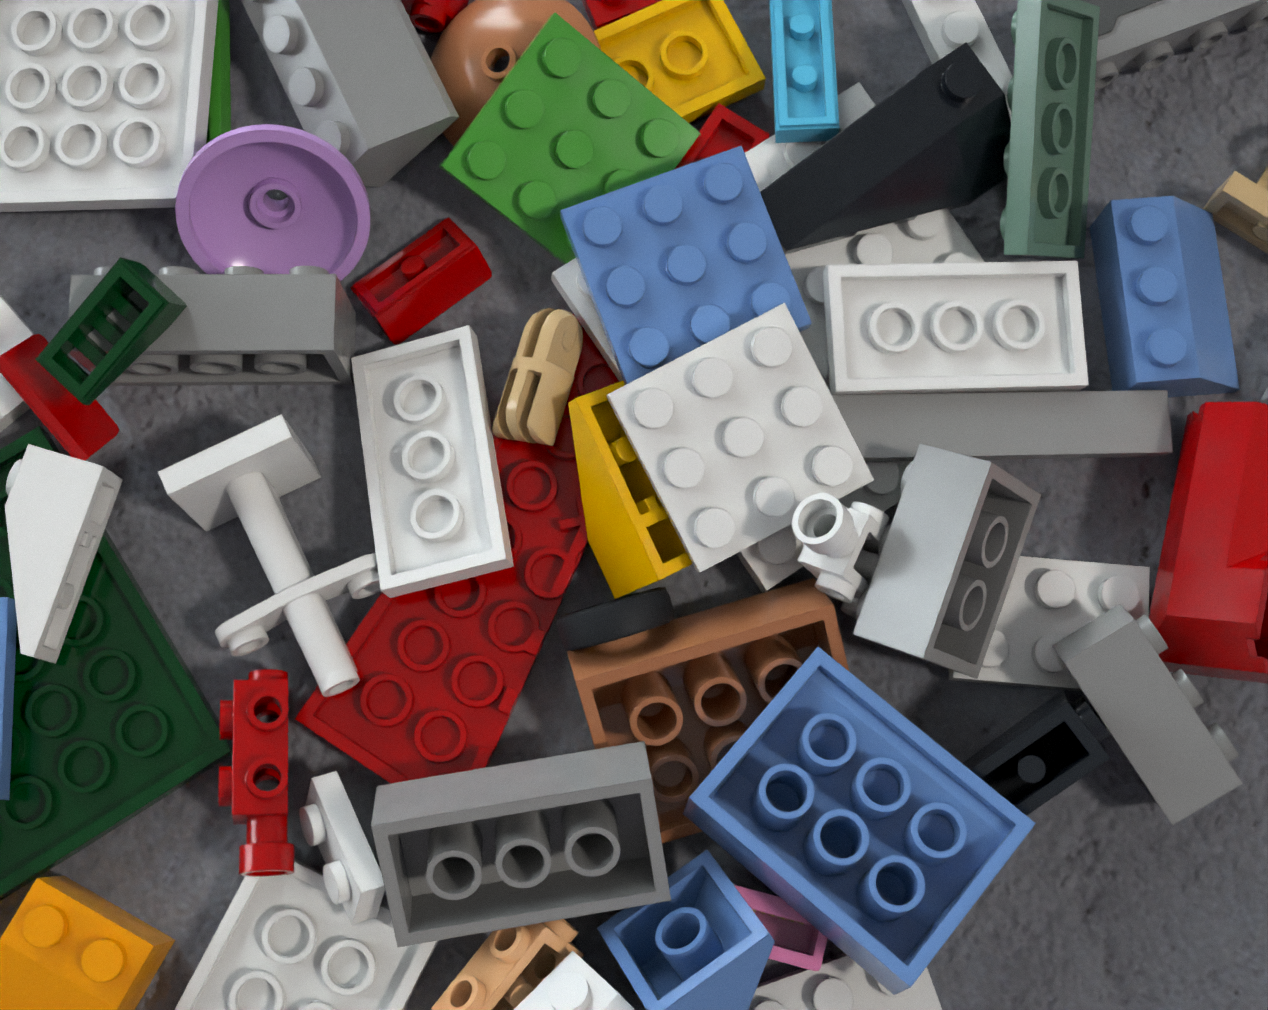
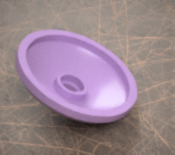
[175,124,370,281]

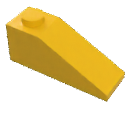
[568,381,692,599]

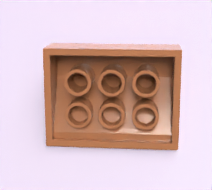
[567,578,849,844]

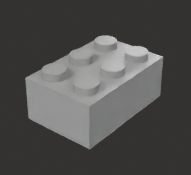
[853,443,1041,679]

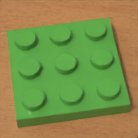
[439,13,701,265]

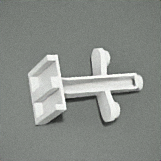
[158,414,380,697]

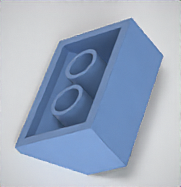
[1090,196,1240,398]

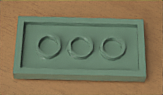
[1000,0,1100,259]

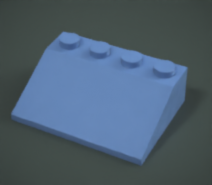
[683,647,1036,995]

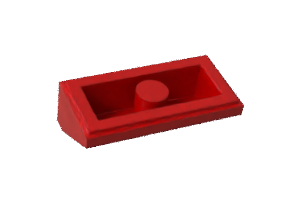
[350,217,492,345]
[0,334,119,461]

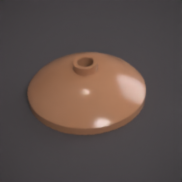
[431,0,602,146]

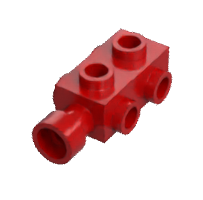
[218,669,295,877]

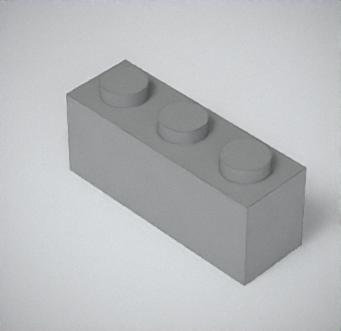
[1053,604,1243,825]

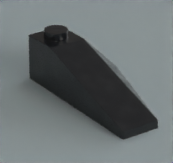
[760,42,1011,254]

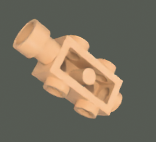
[431,919,584,1010]

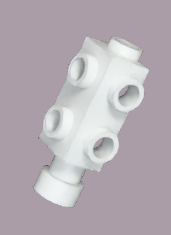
[792,493,889,619]

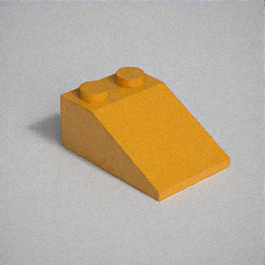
[0,875,175,1010]

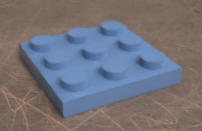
[560,145,812,385]

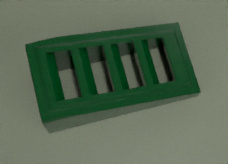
[35,257,187,405]

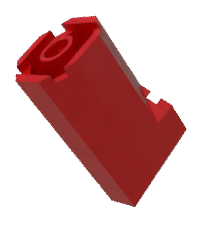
[1149,401,1268,684]

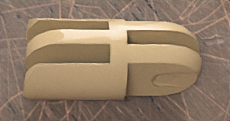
[492,308,583,446]

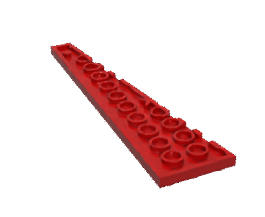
[295,103,770,783]

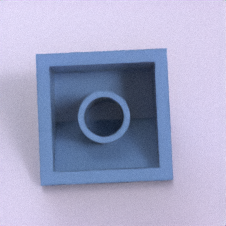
[597,850,775,1010]

